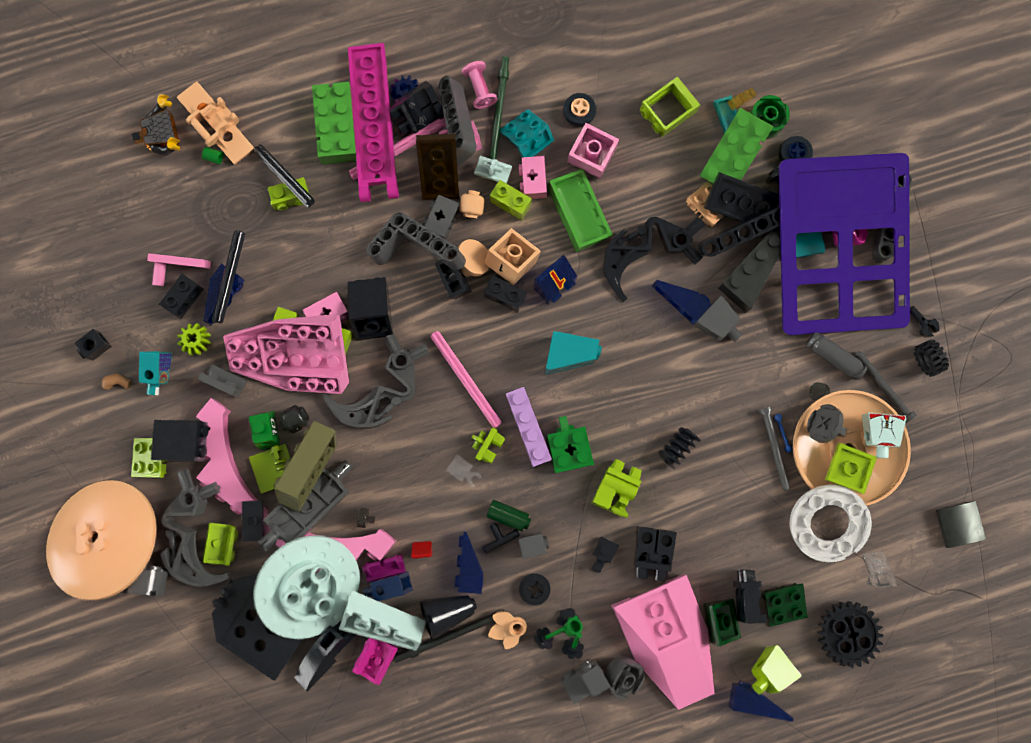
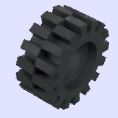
[914,339,949,377]

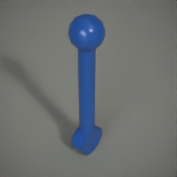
[774,414,792,453]

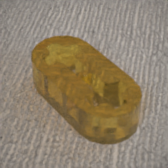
[727,87,757,111]

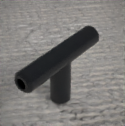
[483,523,520,554]

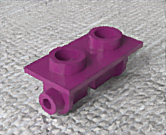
[363,554,406,583]

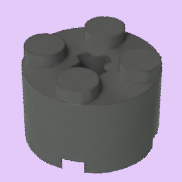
[123,566,168,596]

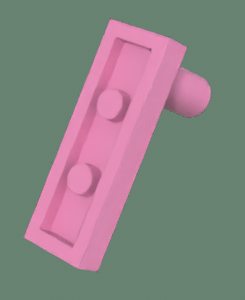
[148,253,211,286]

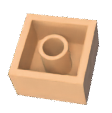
[484,228,541,285]

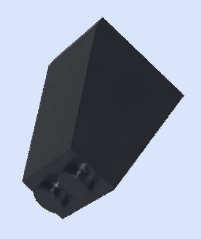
[348,277,393,341]
[151,420,209,462]

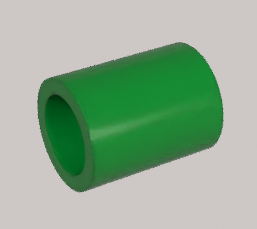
[202,147,224,165]

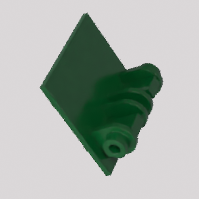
[762,583,808,627]

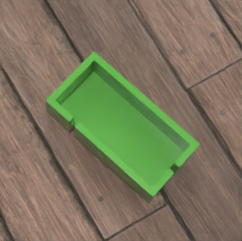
[312,82,356,165]
[700,108,774,184]

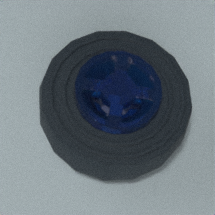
[779,136,813,162]

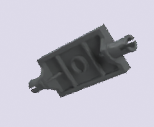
[257,460,353,552]

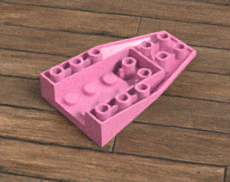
[223,314,349,394]
[611,574,715,710]

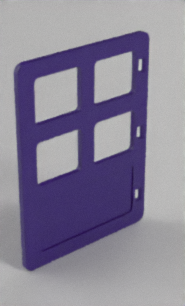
[779,153,910,335]

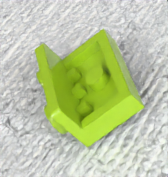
[202,522,238,566]

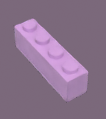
[506,387,552,467]

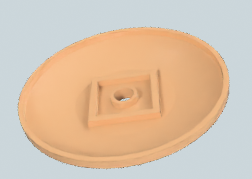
[793,390,911,506]
[46,480,156,600]

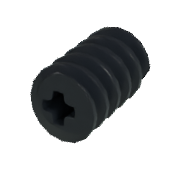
[658,427,701,470]

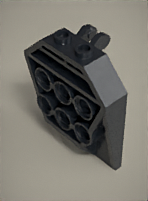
[212,574,303,681]

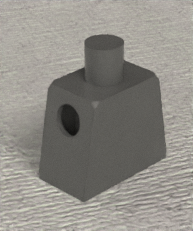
[694,296,742,342]

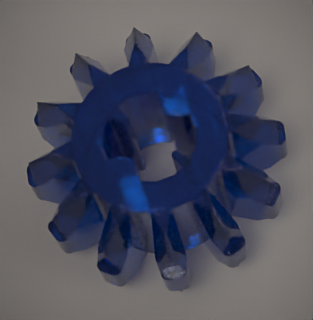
[390,75,418,103]

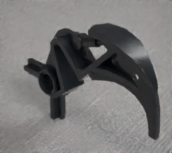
[603,217,705,302]

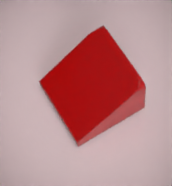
[411,541,433,559]

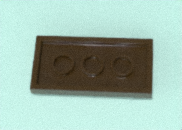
[416,134,460,200]

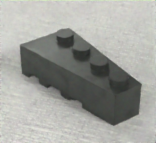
[718,229,781,313]

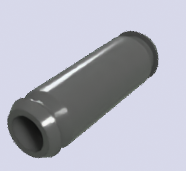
[806,332,867,380]

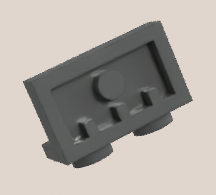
[198,365,247,398]

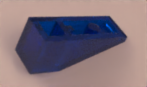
[652,280,712,324]
[728,680,793,722]

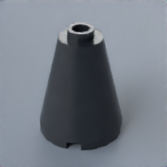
[420,595,477,639]

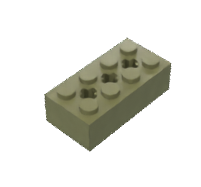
[274,421,337,512]

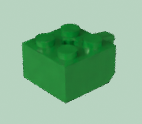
[546,416,594,474]

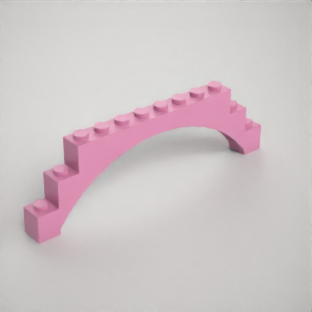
[196,398,397,573]

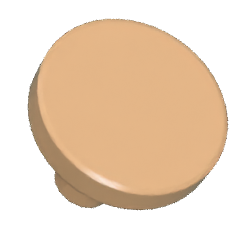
[457,239,490,276]

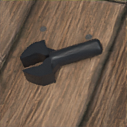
[910,306,939,337]

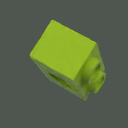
[490,180,532,221]

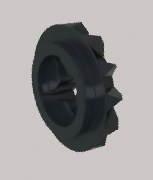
[519,574,550,606]

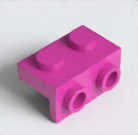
[352,638,398,685]

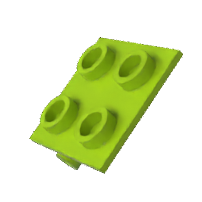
[131,438,167,478]
[249,444,291,494]

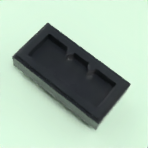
[242,500,264,542]

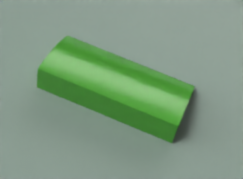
[547,169,613,253]

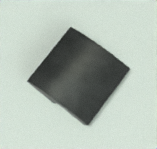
[936,501,986,548]

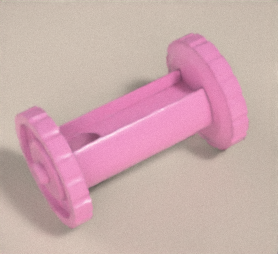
[462,61,497,109]

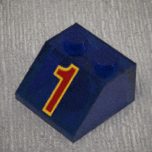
[533,255,577,304]

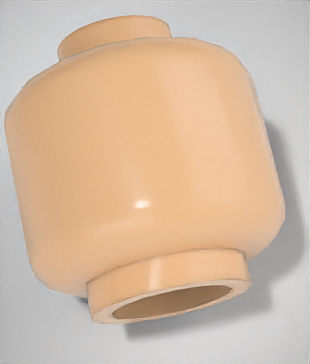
[459,190,485,219]

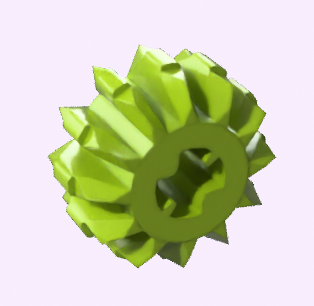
[177,323,211,356]

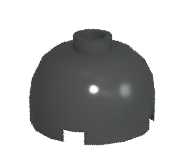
[604,657,645,700]

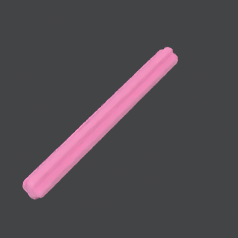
[349,118,446,180]
[430,331,501,428]

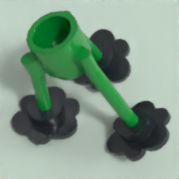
[534,608,584,659]

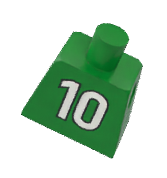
[249,411,281,450]

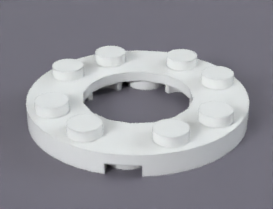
[790,485,872,562]

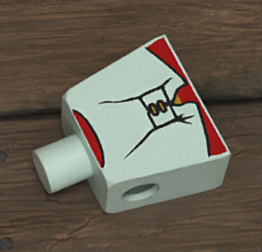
[862,413,906,459]

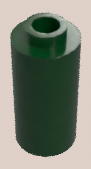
[486,499,531,532]

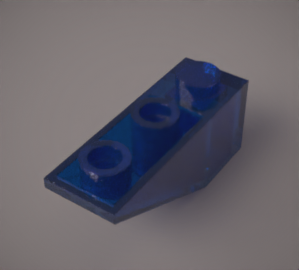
[203,263,245,326]
[455,531,484,594]

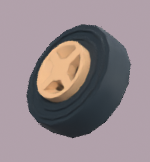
[563,93,596,127]

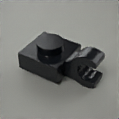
[592,537,619,573]

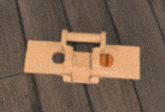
[177,81,254,165]

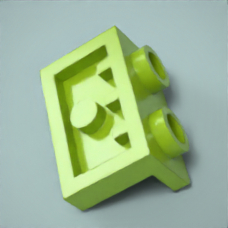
[268,177,309,211]

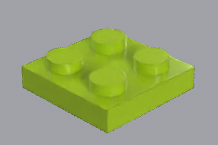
[825,443,877,494]

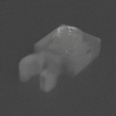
[446,455,482,487]

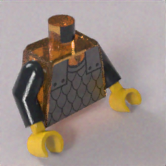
[132,94,181,156]

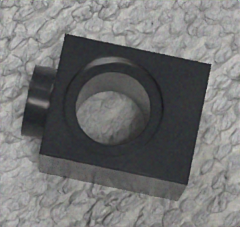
[74,329,112,361]

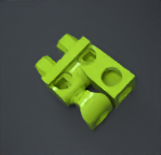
[591,459,642,518]

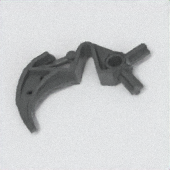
[322,334,430,429]
[160,469,231,587]

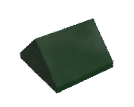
[703,598,741,647]

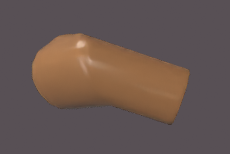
[101,373,132,390]

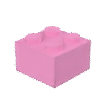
[567,123,619,179]

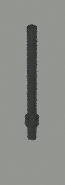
[394,609,504,663]

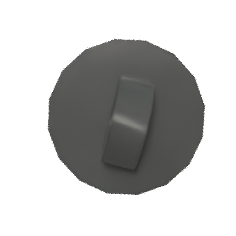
[807,404,847,443]

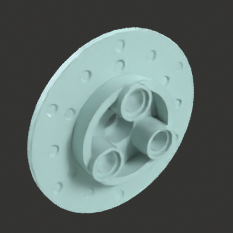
[254,536,360,639]

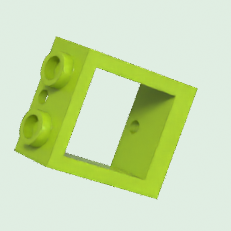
[640,77,700,137]

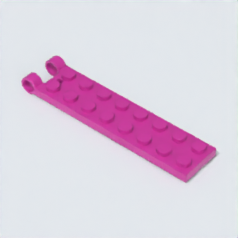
[348,43,399,203]

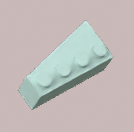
[339,591,426,651]

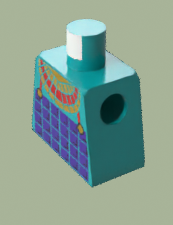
[139,351,172,395]

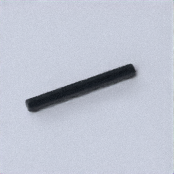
[254,144,315,207]
[212,230,245,323]

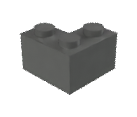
[561,659,611,704]

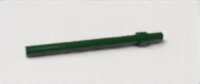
[489,56,509,160]

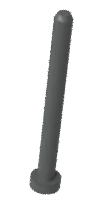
[855,351,917,423]
[758,407,790,491]

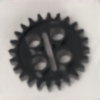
[817,601,884,668]

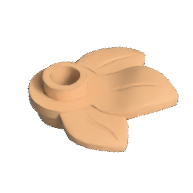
[488,611,527,649]

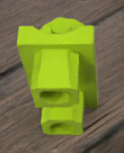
[471,427,505,464]

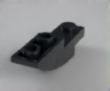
[294,620,357,692]

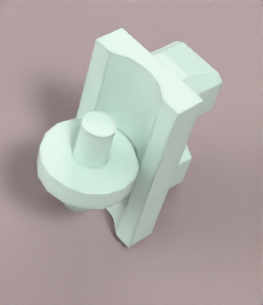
[474,156,512,184]

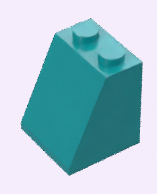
[545,331,602,375]

